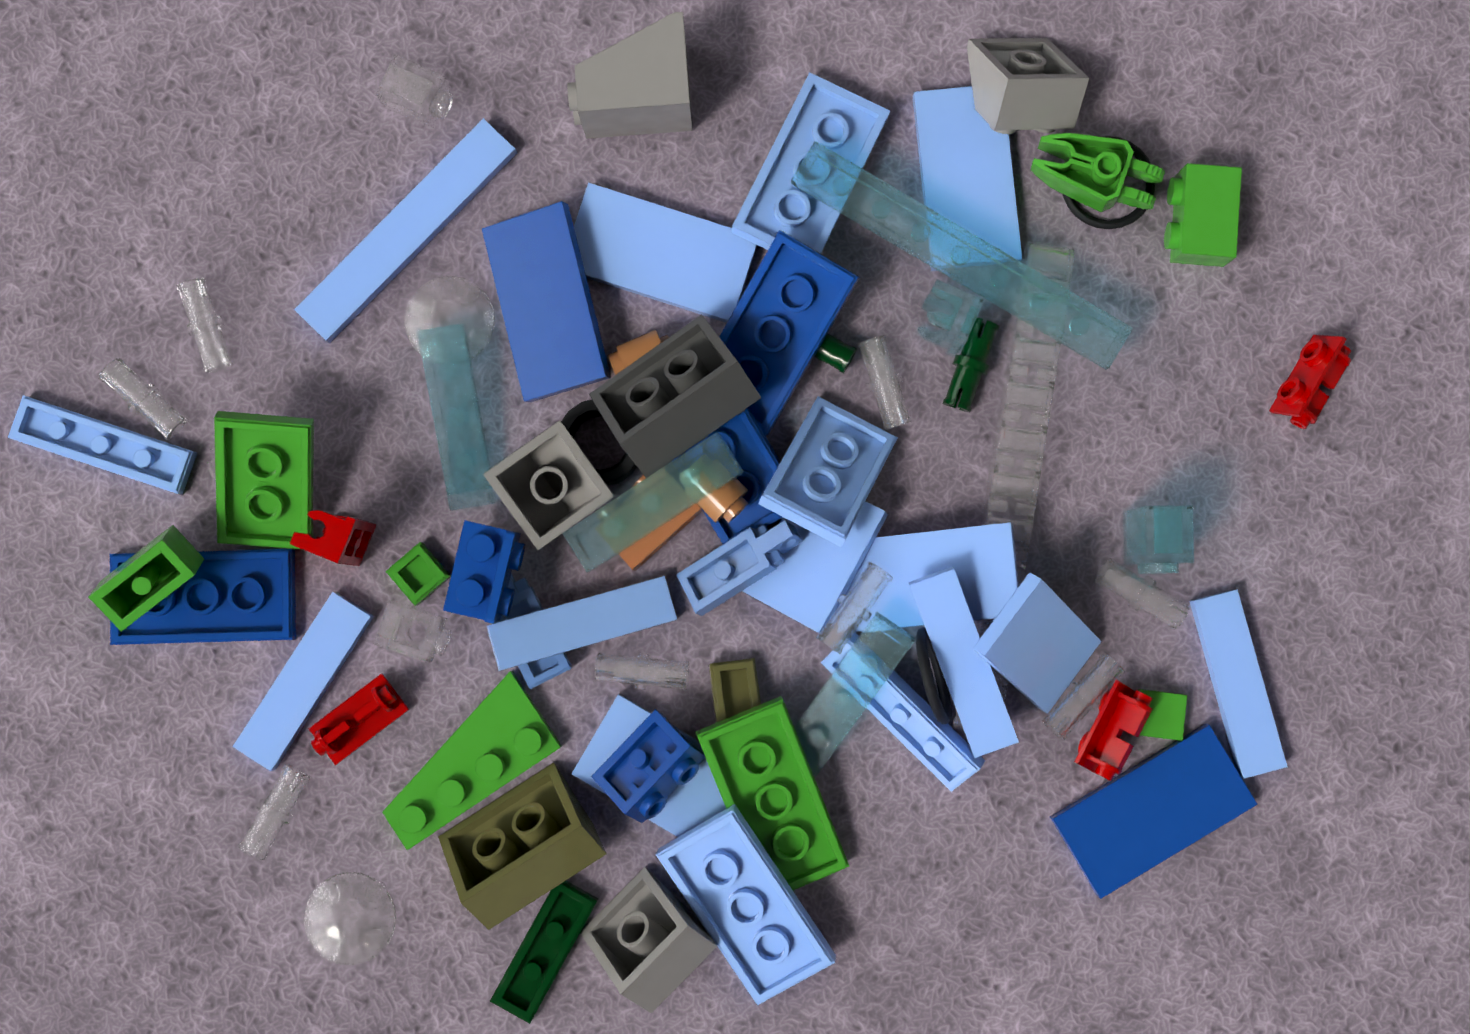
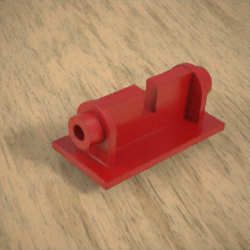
[1269,335,1351,429]
[308,673,410,765]
[1074,680,1153,781]

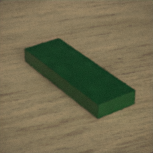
[490,881,598,1024]

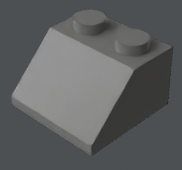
[967,38,1089,134]
[483,420,614,550]
[580,867,717,1013]

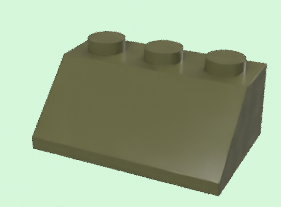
[438,763,607,930]

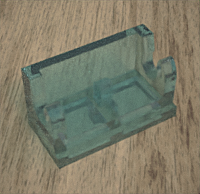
[917,279,984,357]

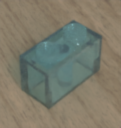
[1123,506,1194,574]

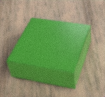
[385,542,451,606]
[1138,689,1187,741]

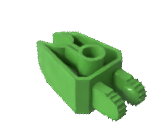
[1031,133,1165,212]

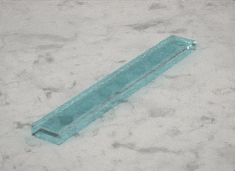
[791,141,1133,370]

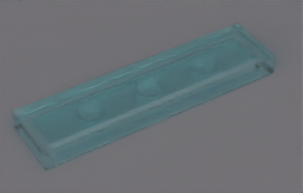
[417,323,496,511]
[562,433,744,573]
[794,611,915,778]

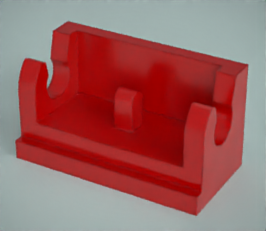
[290,510,377,566]

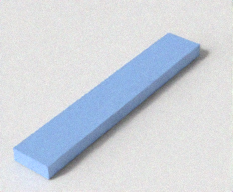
[294,118,517,343]

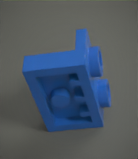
[443,520,525,624]
[591,709,705,823]

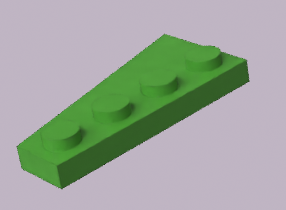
[382,671,562,850]

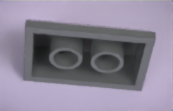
[589,314,761,479]

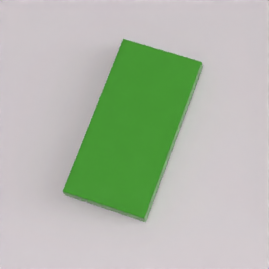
[695,696,849,890]

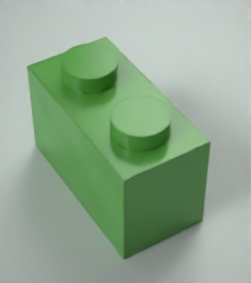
[1164,163,1242,267]
[88,525,204,632]

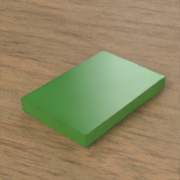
[214,411,314,549]

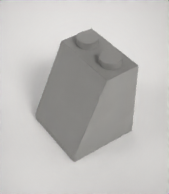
[567,12,692,139]

